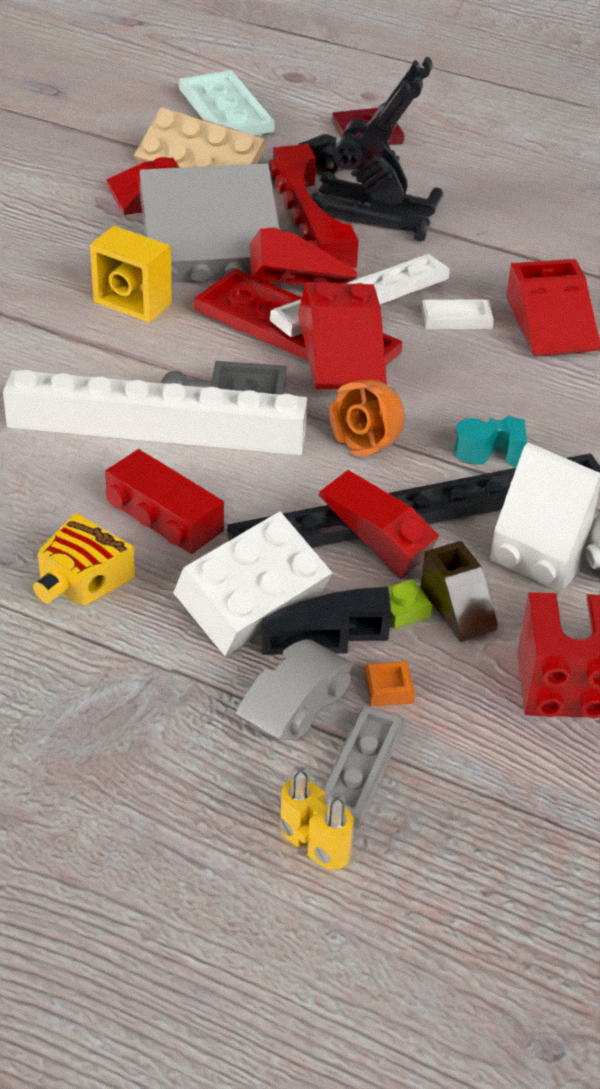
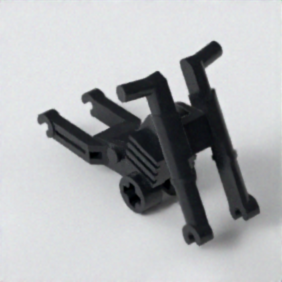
[311,57,443,242]

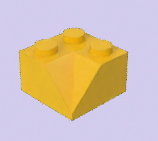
[90,226,172,323]

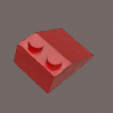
[298,282,387,389]

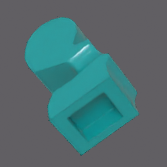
[453,415,527,467]

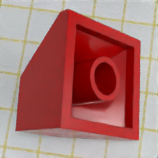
[106,157,180,215]

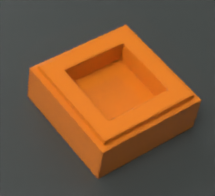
[364,661,415,707]

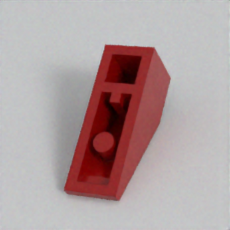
[250,227,357,287]
[318,470,440,580]

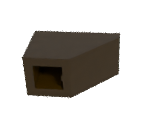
[420,540,498,642]

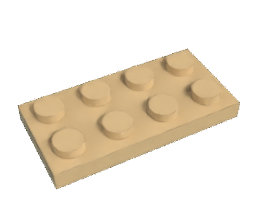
[134,107,267,168]

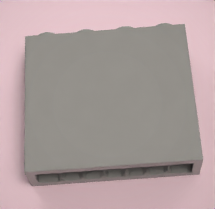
[140,163,279,283]

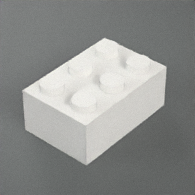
[173,512,332,657]

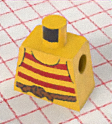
[33,513,135,605]

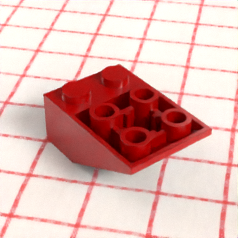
[506,259,600,356]

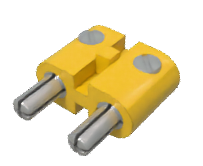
[279,765,354,870]

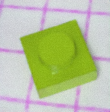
[387,579,433,629]

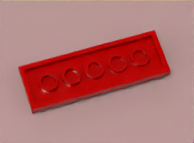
[194,269,403,366]

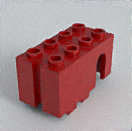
[517,592,600,718]

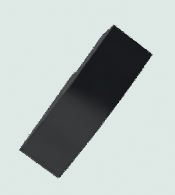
[262,587,391,655]

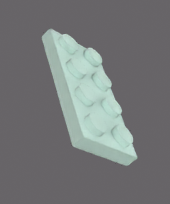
[179,70,275,137]

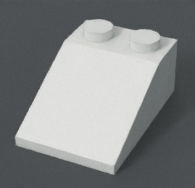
[490,442,600,593]

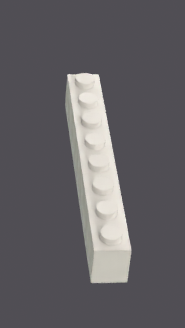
[3,370,307,455]

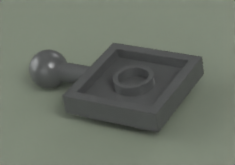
[161,361,287,395]

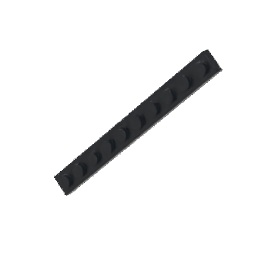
[227,453,600,548]

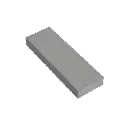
[323,706,405,829]

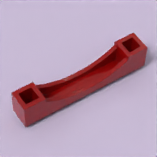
[268,144,359,268]

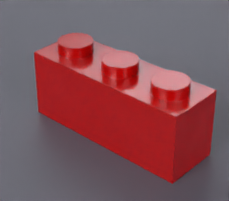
[105,448,224,554]

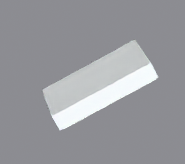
[421,299,494,330]

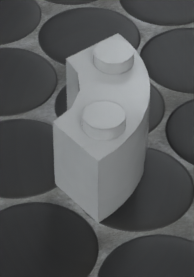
[236,639,354,740]

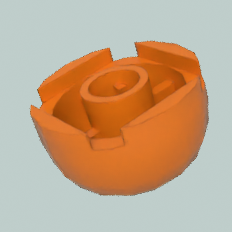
[329,379,405,456]

